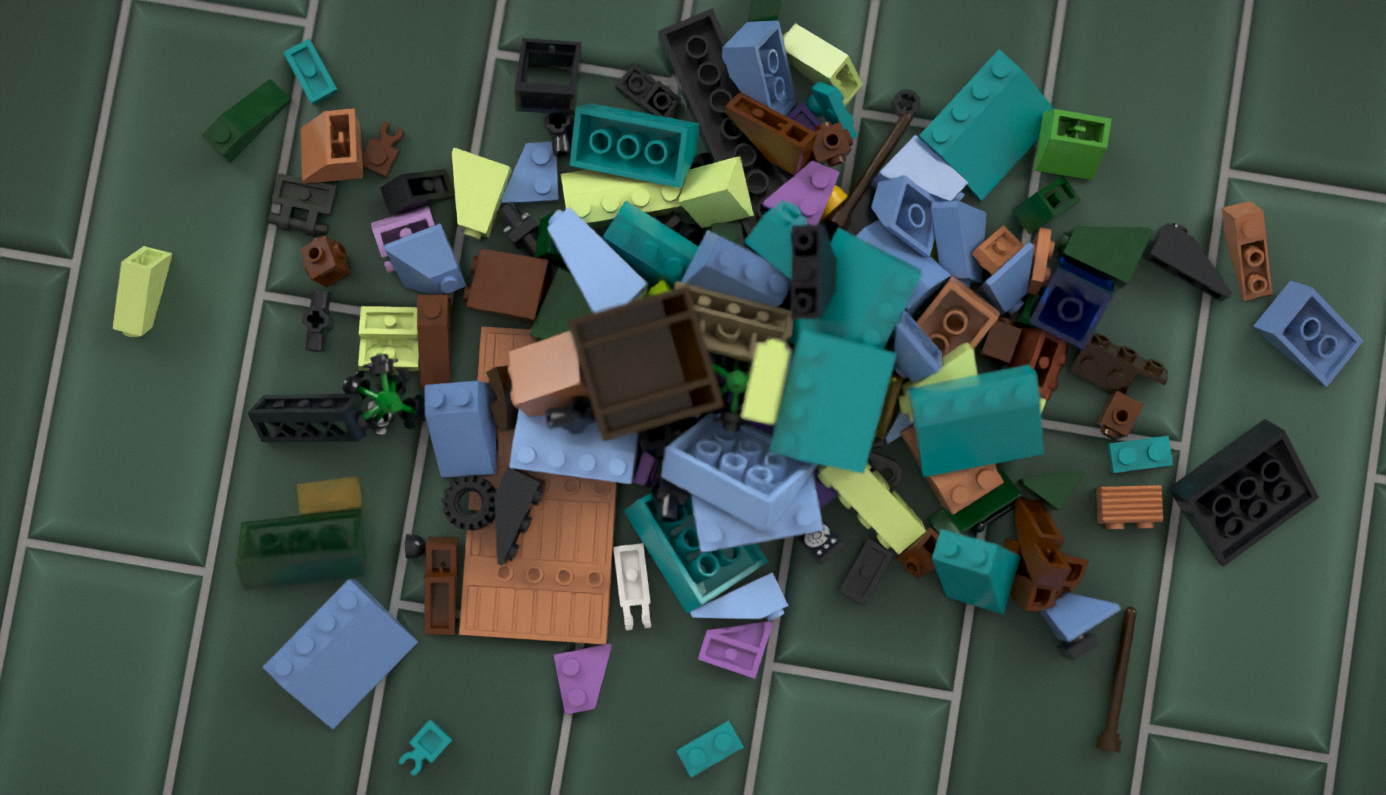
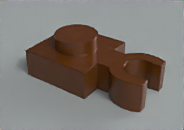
[362,121,404,178]

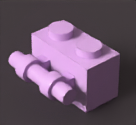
[371,205,435,273]

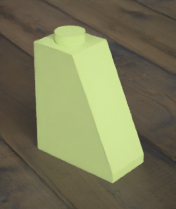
[783,23,863,106]
[452,148,513,240]
[113,246,172,337]
[742,339,793,424]
[898,343,977,422]

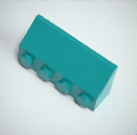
[569,103,700,188]
[602,200,699,289]

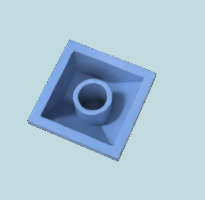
[871,175,939,257]
[384,224,466,295]
[976,242,1034,316]
[894,309,942,383]
[1040,593,1121,642]

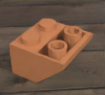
[301,108,363,184]

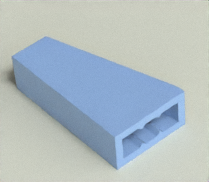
[547,207,647,313]

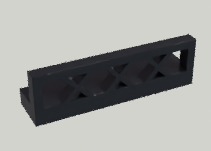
[247,394,364,442]

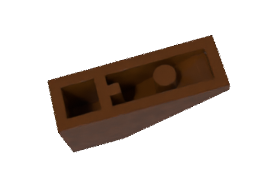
[724,92,817,175]
[417,295,452,388]

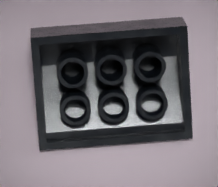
[1169,419,1319,567]

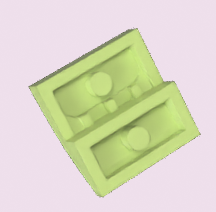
[358,306,420,371]

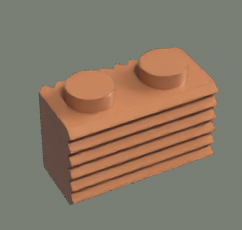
[1096,485,1163,529]

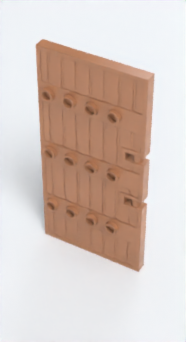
[459,327,618,644]

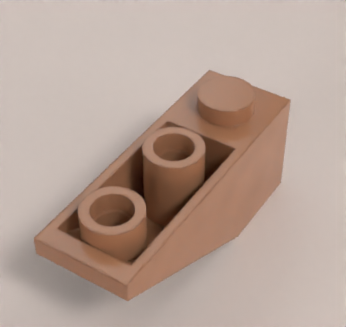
[1221,201,1272,301]

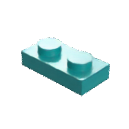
[283,39,339,106]
[1107,436,1173,473]
[676,720,744,777]

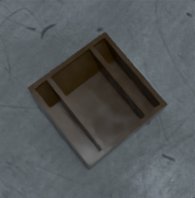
[567,285,724,441]

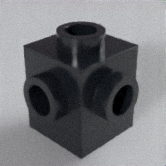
[639,420,685,460]

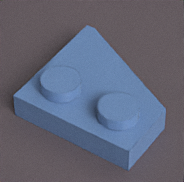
[501,142,559,205]

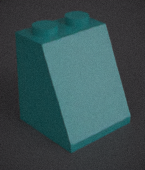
[932,529,1021,615]

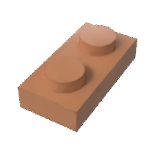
[972,225,1024,275]
[1027,227,1054,295]

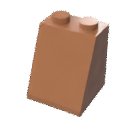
[508,331,591,417]

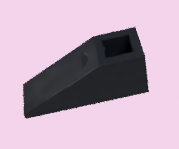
[494,466,545,566]

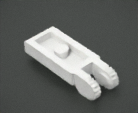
[613,543,651,631]

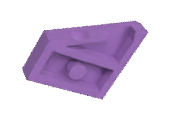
[763,161,840,225]
[698,621,773,678]
[554,643,612,715]

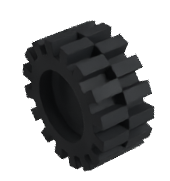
[442,475,496,530]

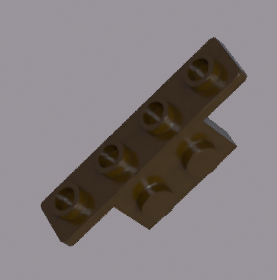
[1056,319,1168,395]

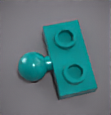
[806,81,858,140]

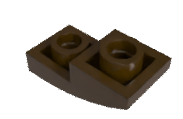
[486,365,519,432]

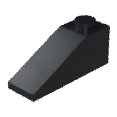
[1144,223,1232,302]

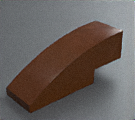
[1014,498,1072,588]
[424,536,459,635]

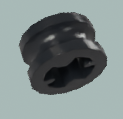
[892,89,920,117]

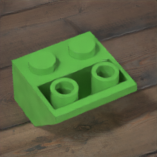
[1034,109,1112,180]

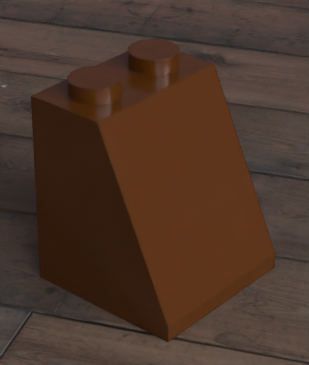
[463,249,552,325]

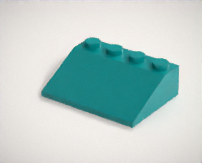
[919,50,1054,202]
[789,228,922,350]
[769,329,897,473]
[907,365,1044,477]
[623,493,768,613]

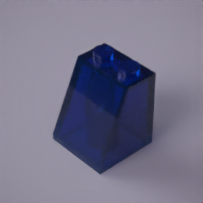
[1029,257,1115,350]

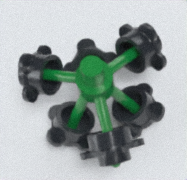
[708,351,753,432]
[342,353,426,438]

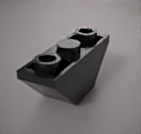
[791,224,837,319]

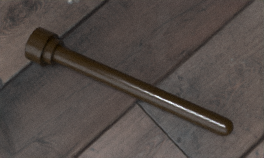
[825,112,913,232]
[1096,607,1137,753]

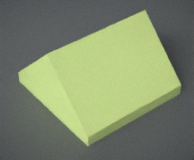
[679,156,754,228]

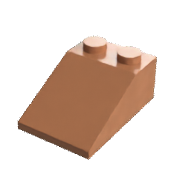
[916,275,1000,358]
[900,424,1004,514]

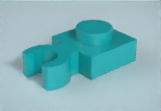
[399,719,453,775]

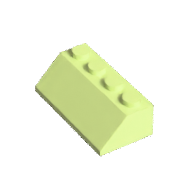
[561,169,686,229]

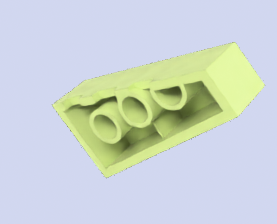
[817,461,926,554]

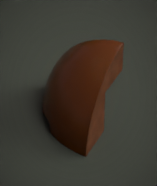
[1004,538,1089,611]

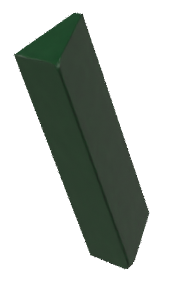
[927,470,1021,535]

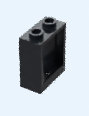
[514,38,582,115]

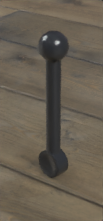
[974,494,1028,533]

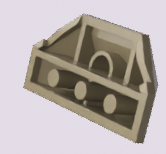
[674,281,793,363]

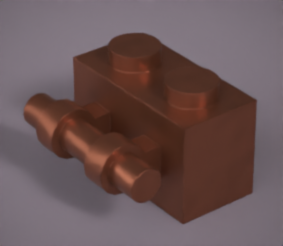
[1006,327,1070,401]

